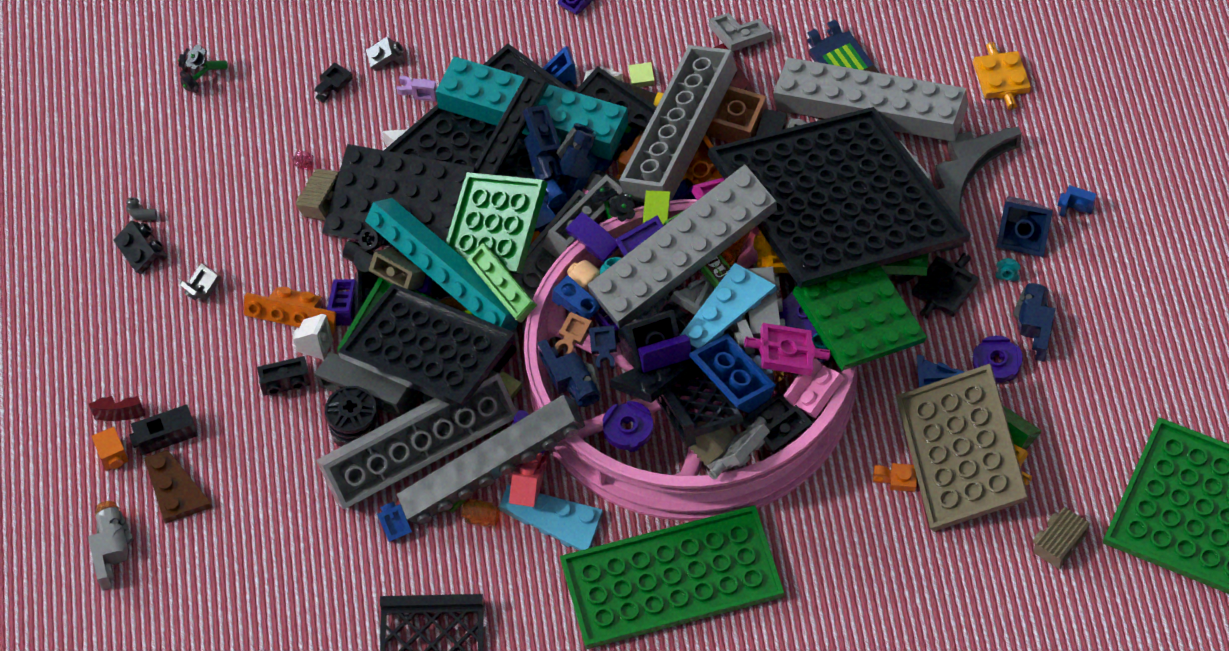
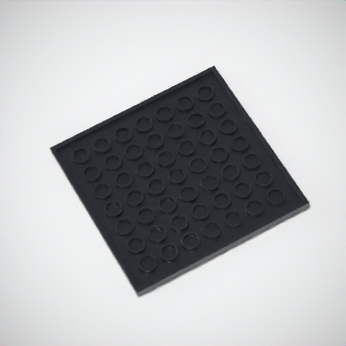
[707,107,971,289]

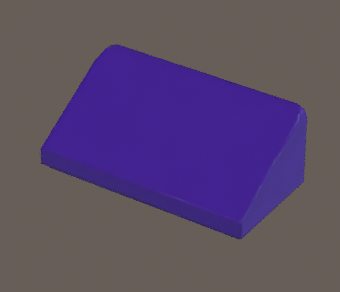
[638,334,691,372]

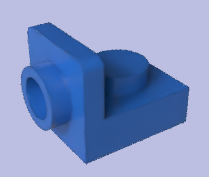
[1058,185,1097,217]
[377,501,412,542]

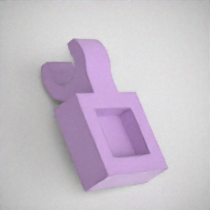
[396,76,437,102]

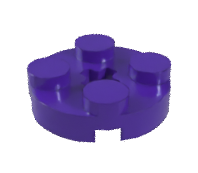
[972,335,1023,383]
[603,401,653,452]

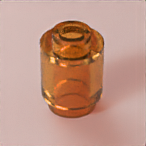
[461,498,500,528]

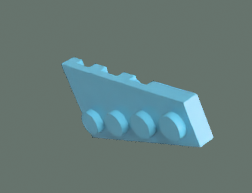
[680,263,777,350]
[499,485,603,551]

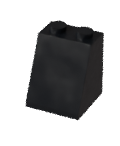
[616,309,680,372]

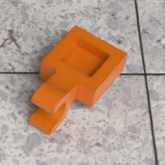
[873,463,917,492]

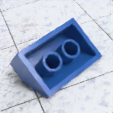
[689,333,776,414]

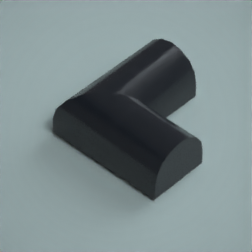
[343,241,376,273]

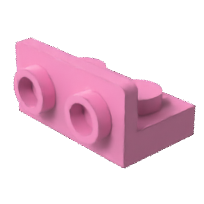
[784,358,845,418]

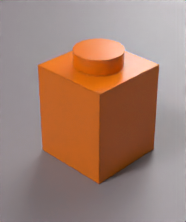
[91,427,129,471]

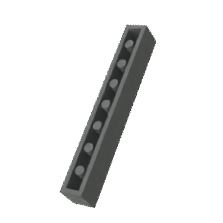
[397,394,585,525]

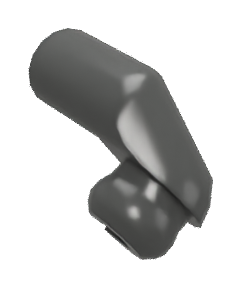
[126,197,157,221]

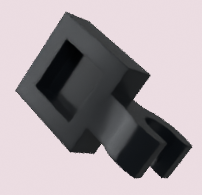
[314,62,353,103]

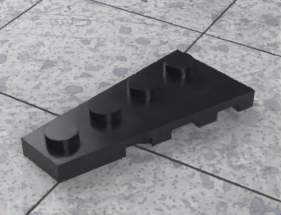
[574,66,657,132]
[610,349,699,403]

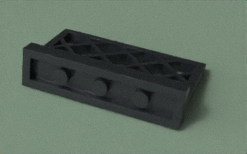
[656,367,743,447]
[380,594,485,651]

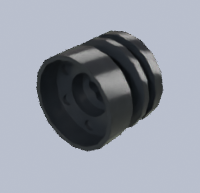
[325,386,381,447]

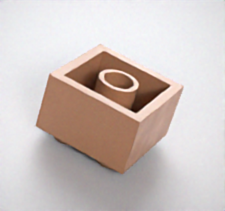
[707,86,766,143]

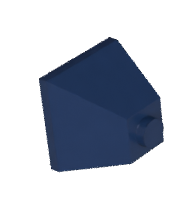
[996,196,1053,257]

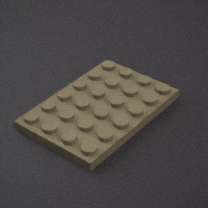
[896,364,1029,532]

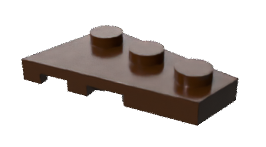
[144,450,213,524]

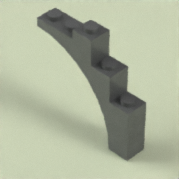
[935,126,1022,252]

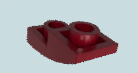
[88,396,145,421]

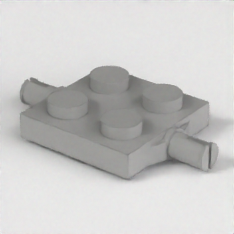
[707,417,770,479]

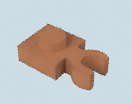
[555,312,594,354]

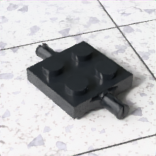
[912,253,979,319]

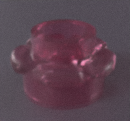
[292,150,314,169]

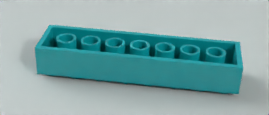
[435,56,628,160]

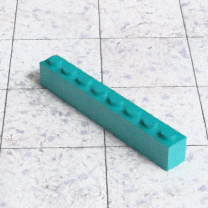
[365,198,519,331]

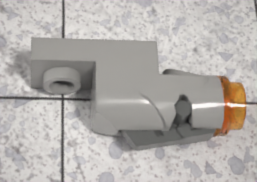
[88,501,133,591]

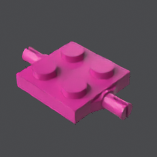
[744,323,830,376]

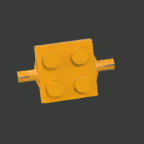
[973,42,1031,110]

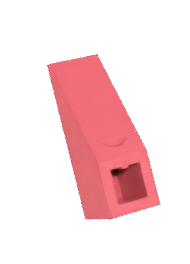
[509,453,548,507]

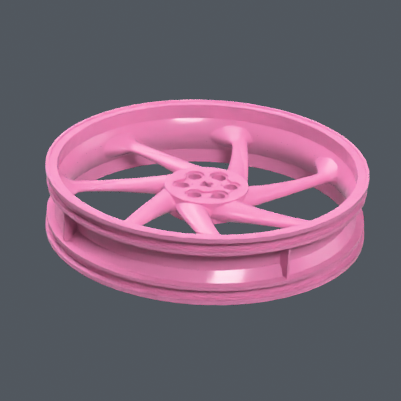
[524,199,857,521]

